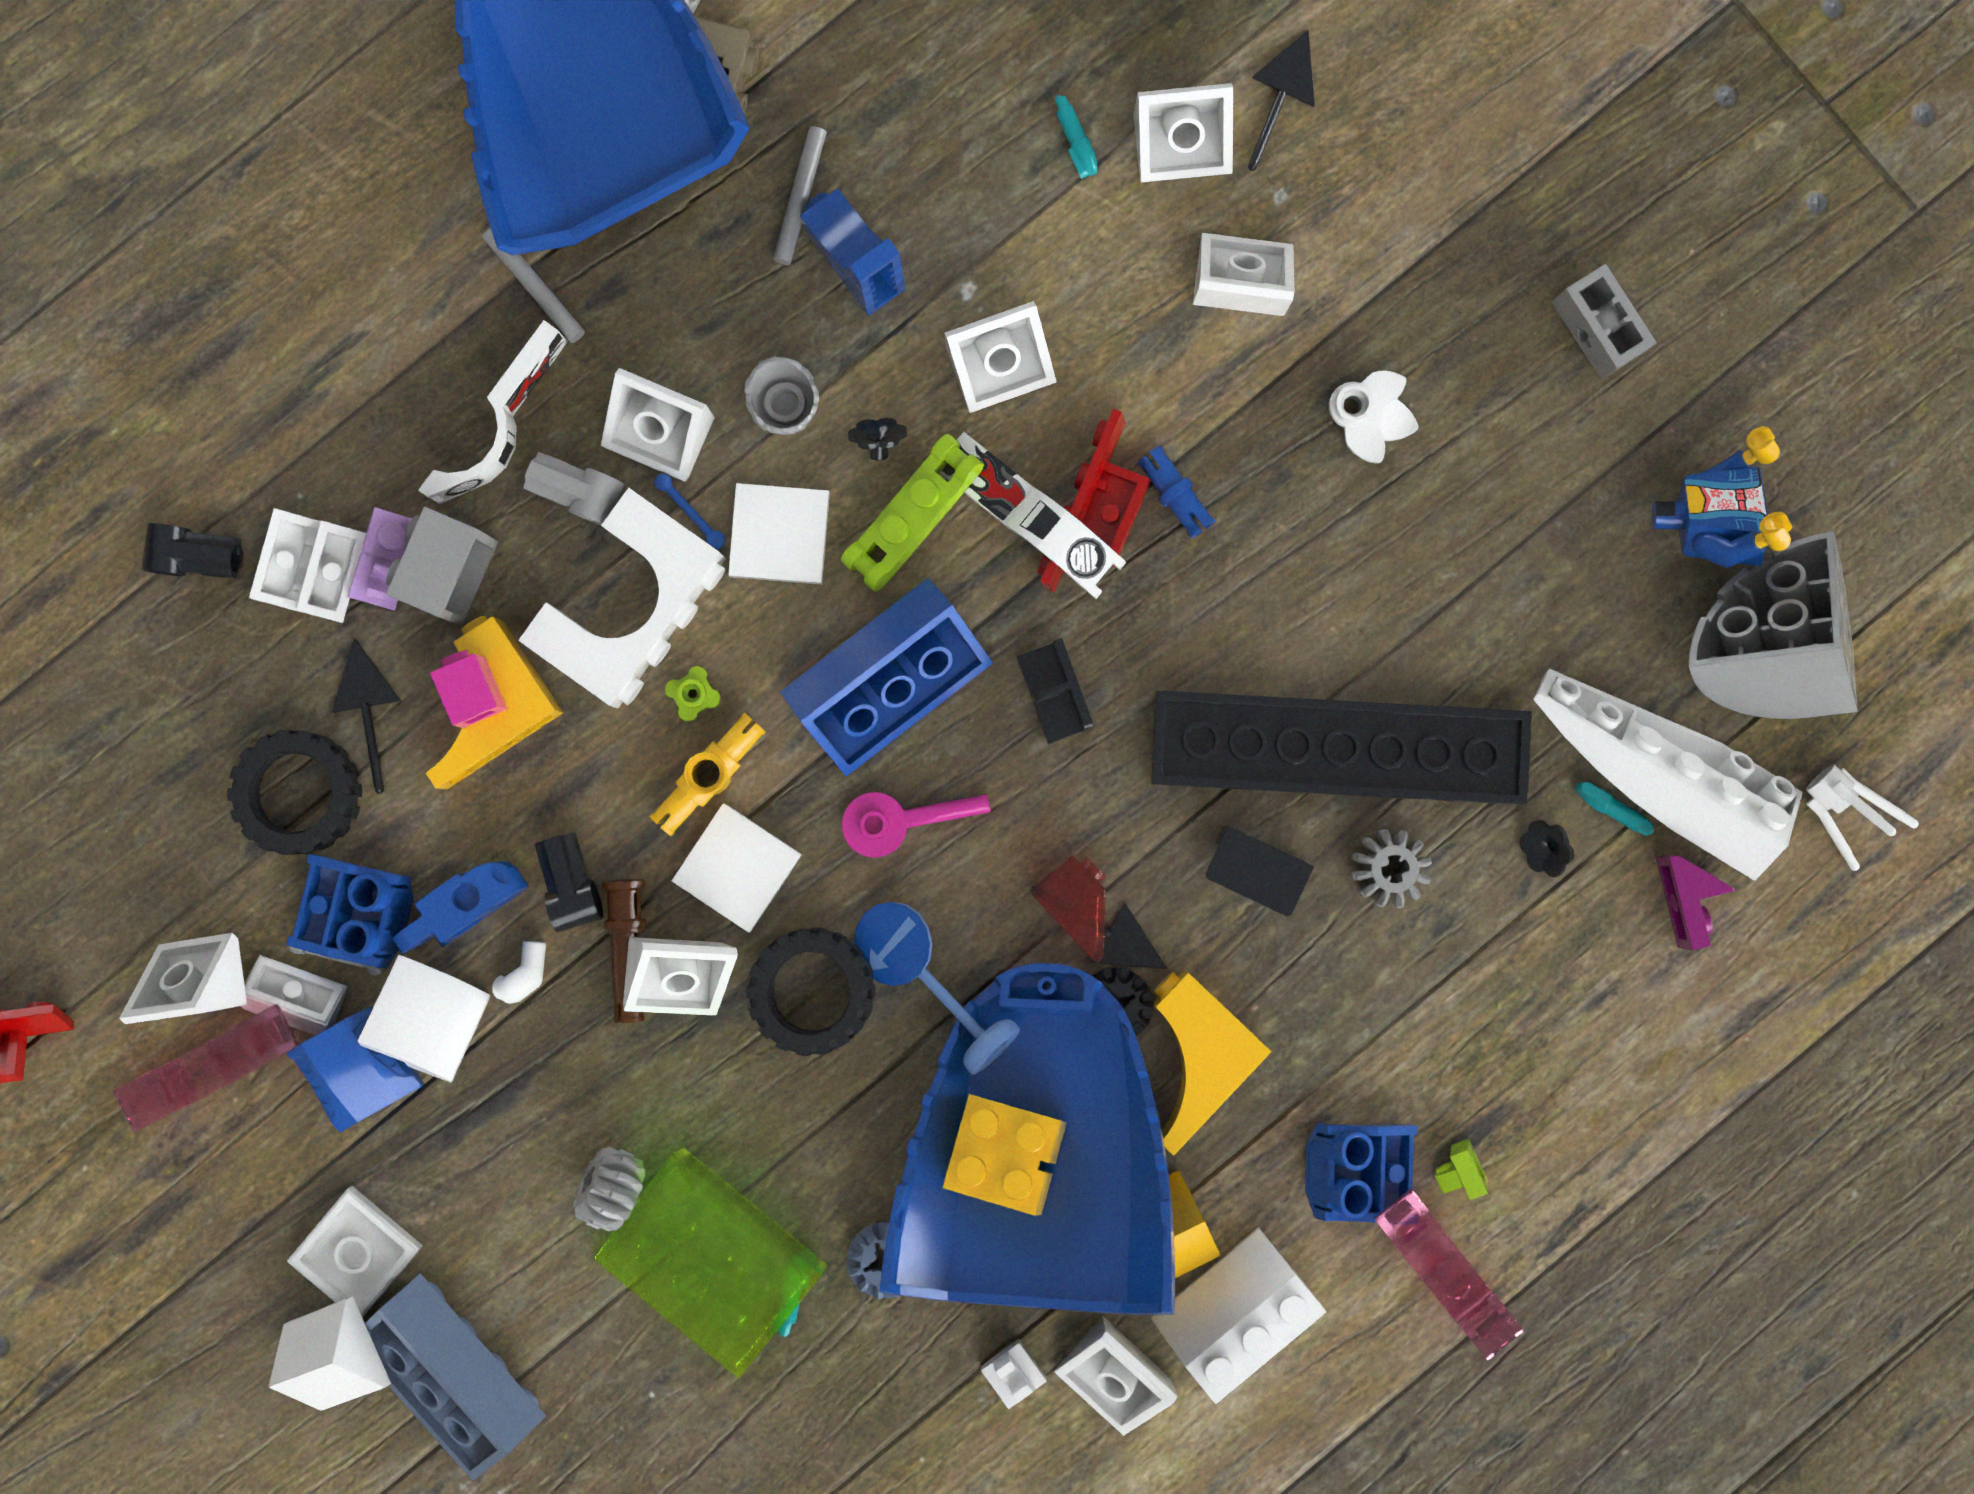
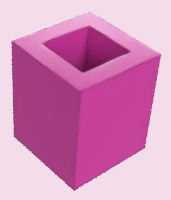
[430,650,507,728]

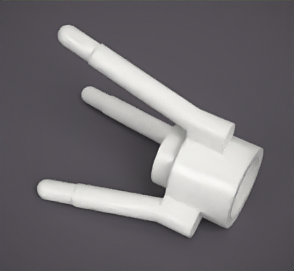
[1806,764,1919,871]

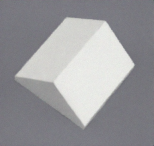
[1133,83,1233,182]
[1193,233,1295,316]
[945,301,1057,413]
[601,368,715,482]
[119,933,247,1024]
[623,937,738,1015]
[268,1296,391,1411]
[1054,1316,1178,1436]

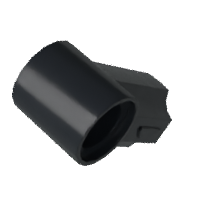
[141,523,244,579]
[534,833,604,933]

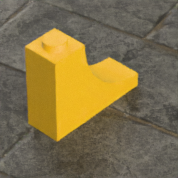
[426,616,564,790]
[1153,970,1272,1156]

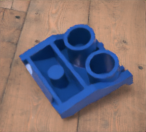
[286,854,414,968]
[286,1006,424,1133]
[1305,1123,1418,1223]

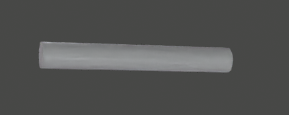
[773,126,827,265]
[482,228,585,343]

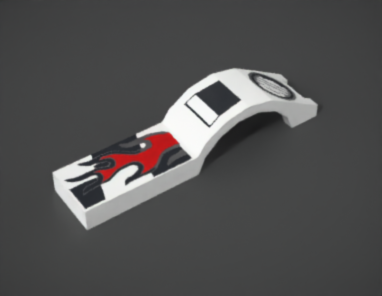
[419,320,568,504]
[940,432,1126,599]

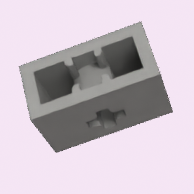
[1551,264,1657,380]

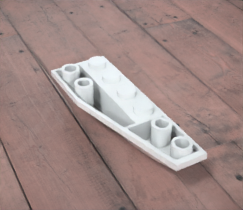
[1533,669,1803,881]

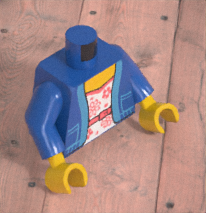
[1651,426,1792,568]

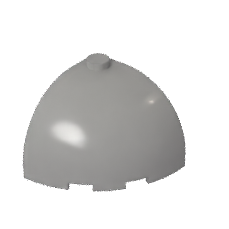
[1689,531,1858,719]

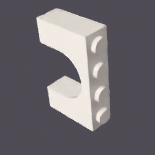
[518,487,726,709]

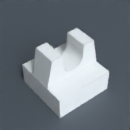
[981,1339,1047,1409]

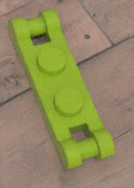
[841,434,984,592]

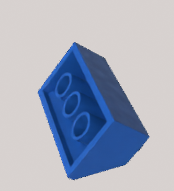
[780,578,993,776]

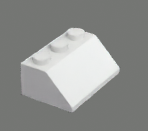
[1151,1227,1326,1404]

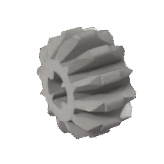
[1350,829,1432,908]
[573,1147,645,1231]

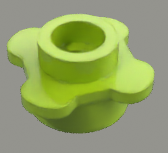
[665,666,721,721]

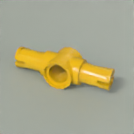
[649,712,766,836]

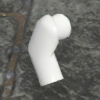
[492,941,546,1004]

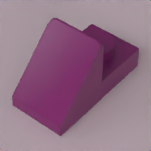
[1655,855,1735,950]

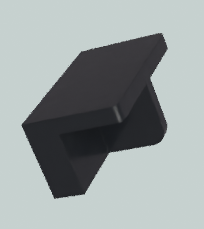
[1017,638,1094,745]
[1205,826,1314,916]

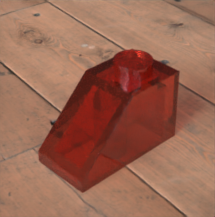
[1032,855,1106,964]

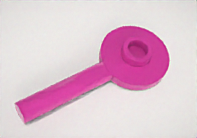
[842,792,991,858]

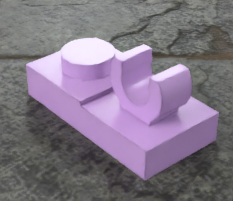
[348,507,412,611]

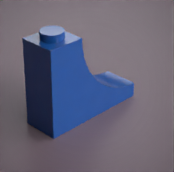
[800,188,905,317]

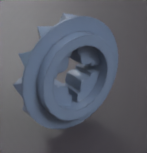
[847,1222,899,1300]

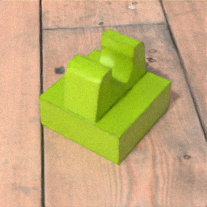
[1434,1138,1488,1200]

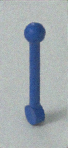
[654,473,726,550]

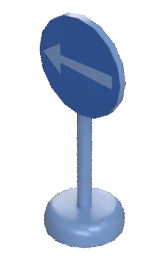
[854,901,1020,1075]

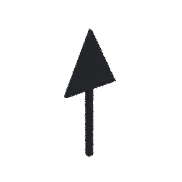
[1248,30,1315,171]
[331,639,401,794]
[1031,886,1167,969]

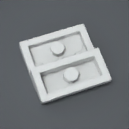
[249,508,366,623]
[358,955,490,1083]

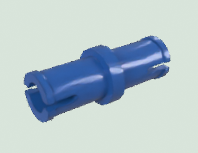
[1137,446,1215,539]

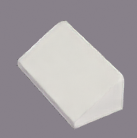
[241,955,348,1035]

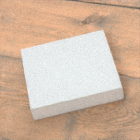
[728,483,830,585]
[672,803,802,933]
[287,1186,423,1318]

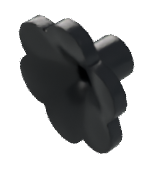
[848,418,907,461]
[1520,820,1575,877]

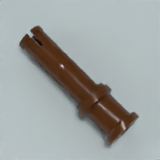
[602,879,646,1023]

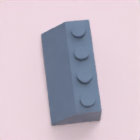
[365,1274,546,1481]

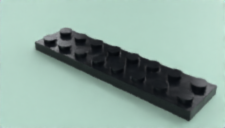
[1151,690,1532,805]

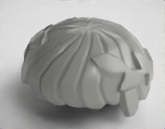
[744,356,819,435]

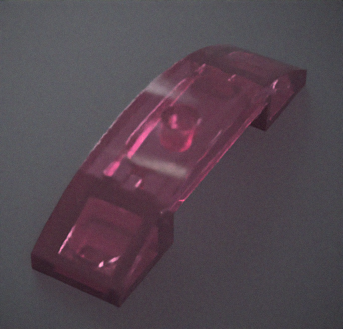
[113,1004,299,1133]
[1374,1188,1524,1360]

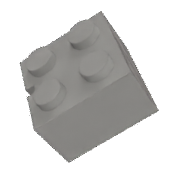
[386,506,499,626]

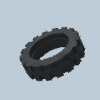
[227,730,362,855]
[746,927,876,1056]

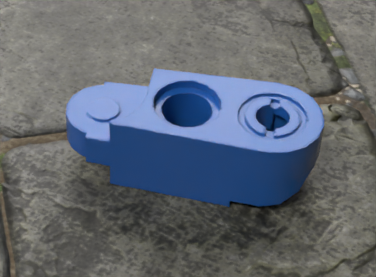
[392,861,529,955]

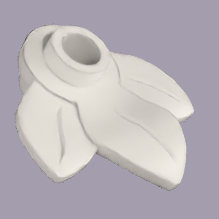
[1329,370,1419,463]

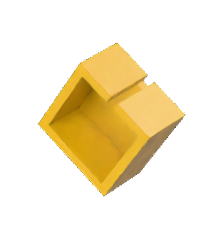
[942,1094,1067,1216]

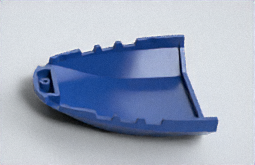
[455,0,750,255]
[879,963,1175,1315]

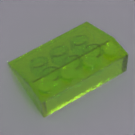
[594,1147,828,1379]

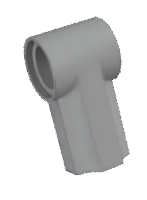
[523,452,625,526]

